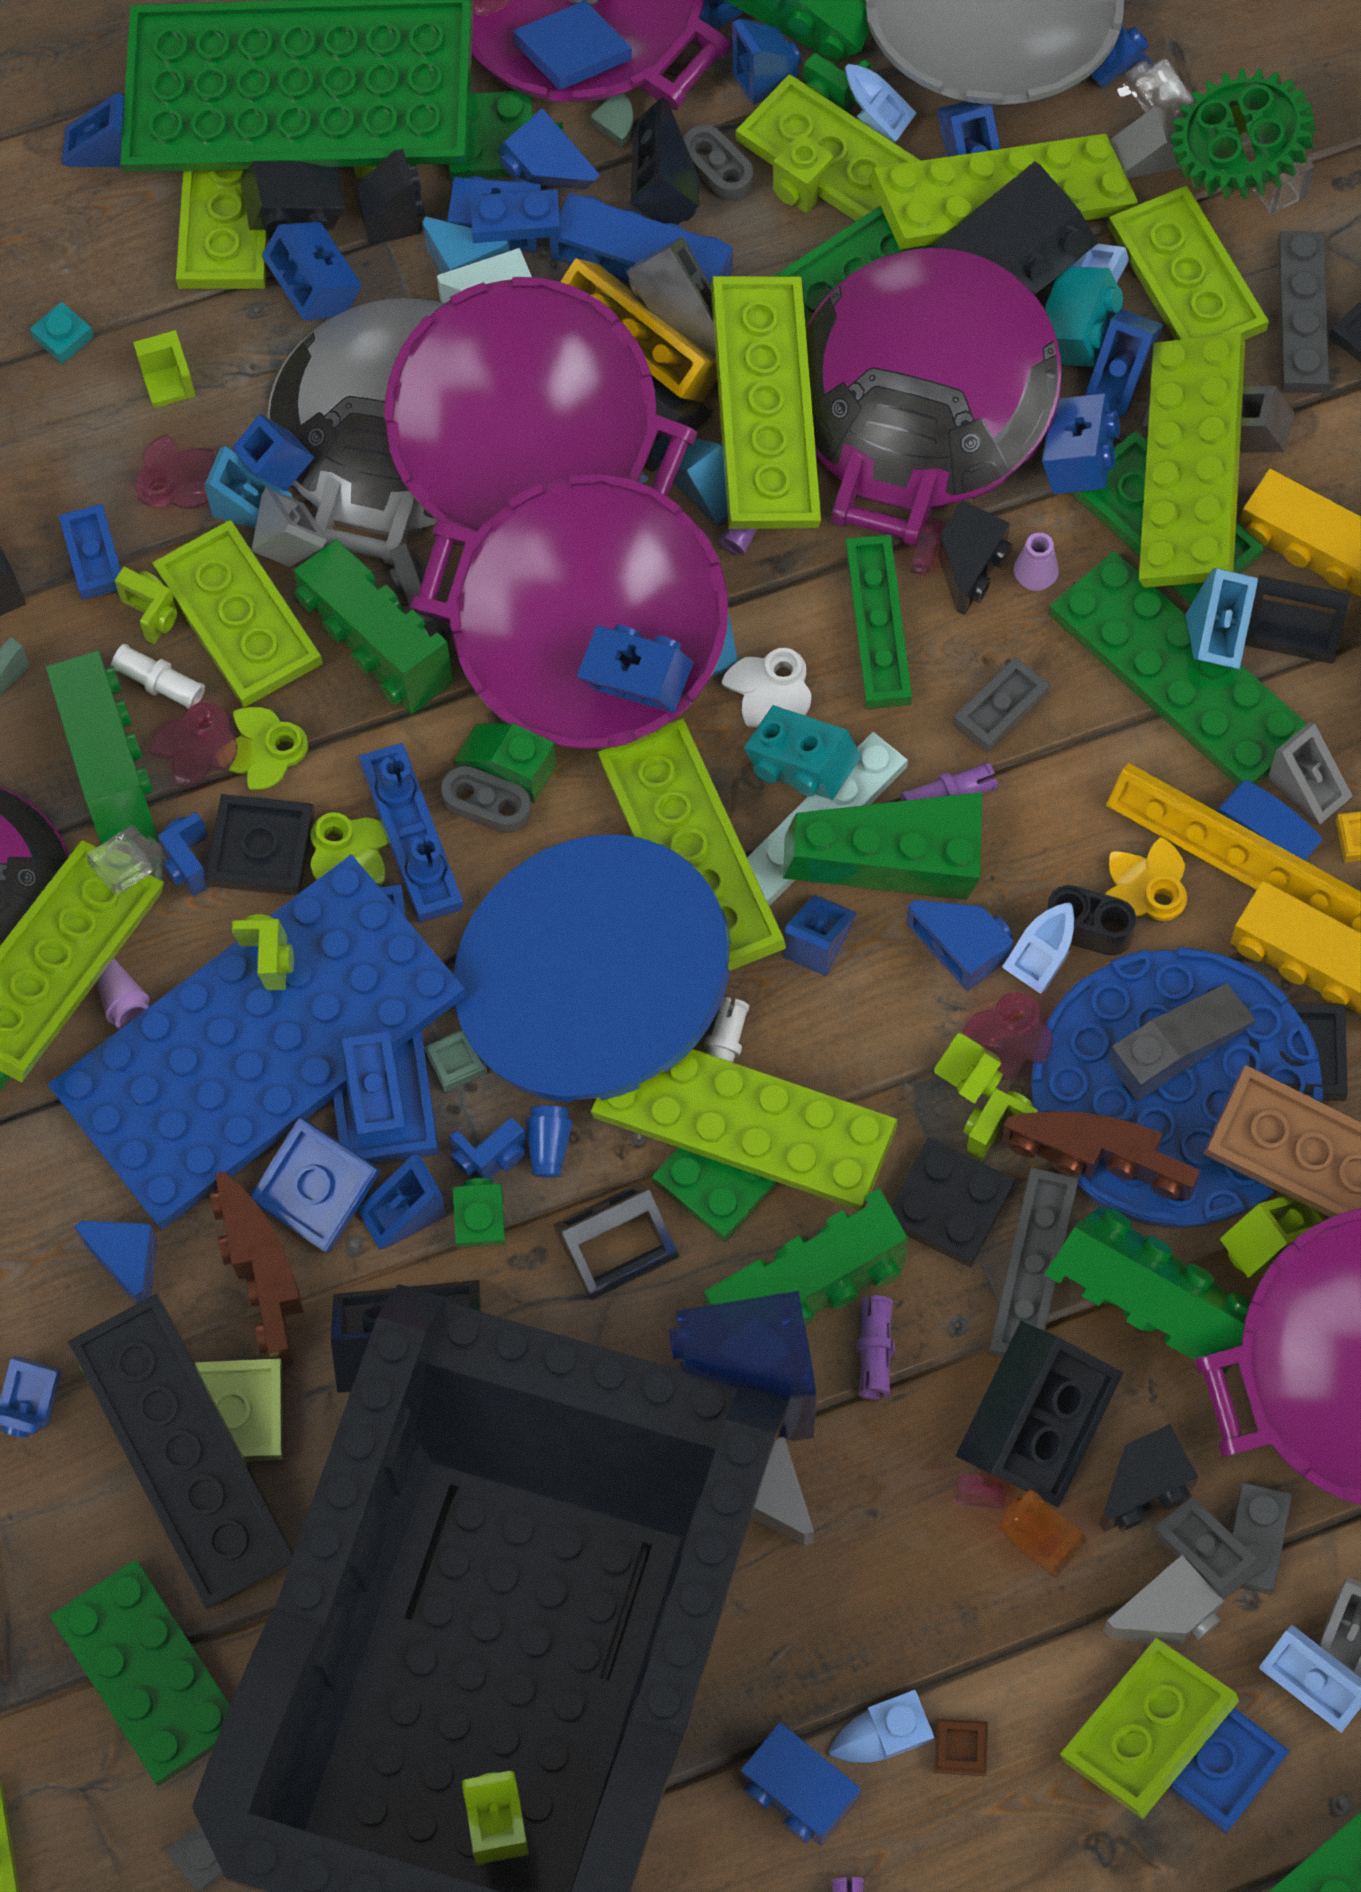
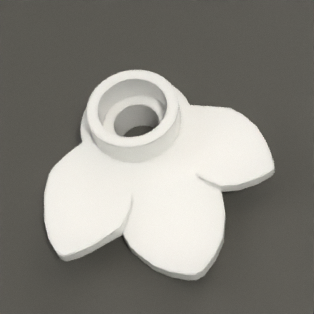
[722,648,811,727]

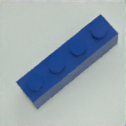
[550,193,733,284]

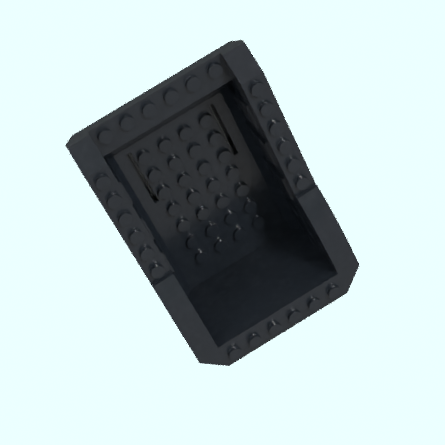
[192,1284,790,1892]

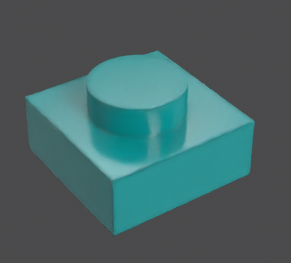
[29,302,94,364]

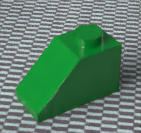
[453,723,557,804]

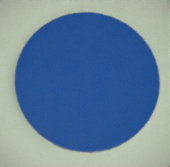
[454,835,731,1102]
[1032,947,1323,1228]

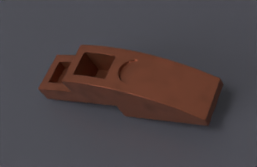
[1002,1111,1200,1201]
[210,1172,304,1365]

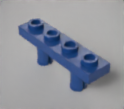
[359,742,463,923]

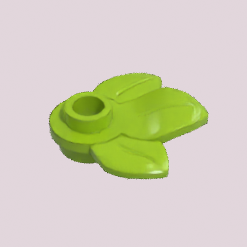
[216,707,308,791]
[310,812,389,886]

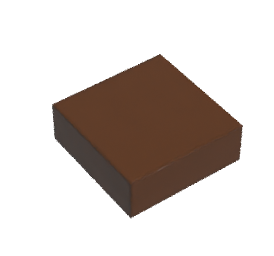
[934,1719,988,1776]

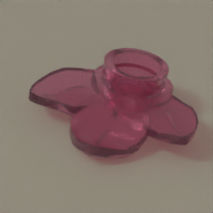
[135,434,214,509]
[148,701,238,787]
[962,992,1053,1081]

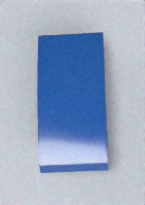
[1216,779,1323,860]

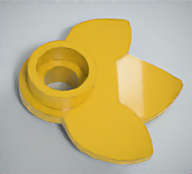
[1105,837,1187,921]

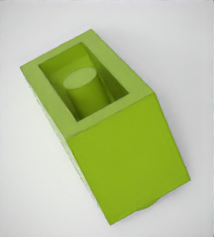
[1220,1196,1327,1278]

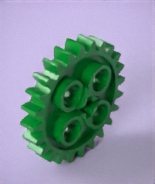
[1171,68,1316,199]

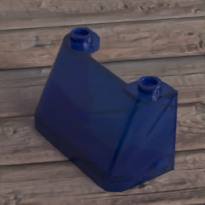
[668,1291,816,1441]

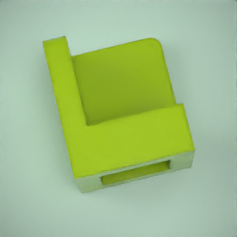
[133,330,196,408]

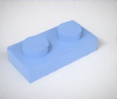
[1259,1624,1361,1733]

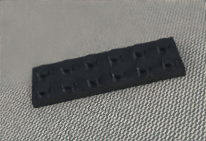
[67,1293,294,1609]

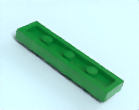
[845,535,912,709]

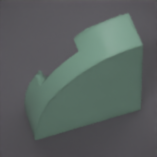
[590,93,633,148]
[0,637,30,697]

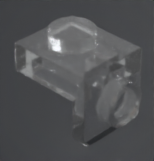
[1117,57,1193,115]
[87,825,164,895]

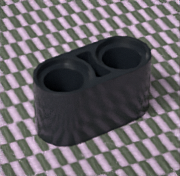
[1046,885,1137,956]

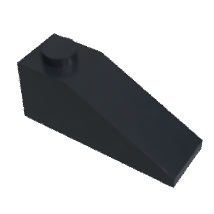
[630,97,700,225]

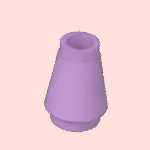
[1013,533,1059,591]
[96,959,150,1029]

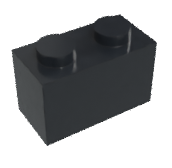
[241,161,345,233]

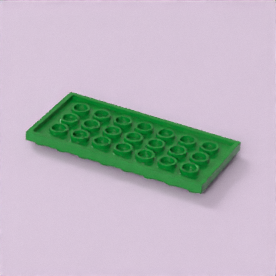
[120,0,474,172]

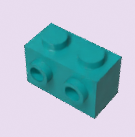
[1044,266,1123,367]
[744,705,861,800]

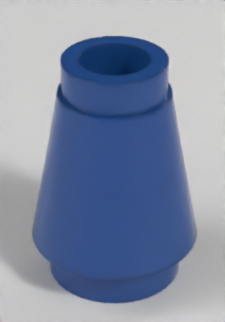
[525,1105,573,1178]

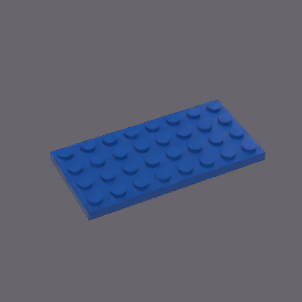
[47,854,467,1231]

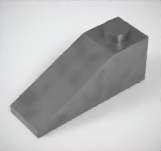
[627,236,716,358]
[1142,386,1295,452]
[1109,983,1256,1102]

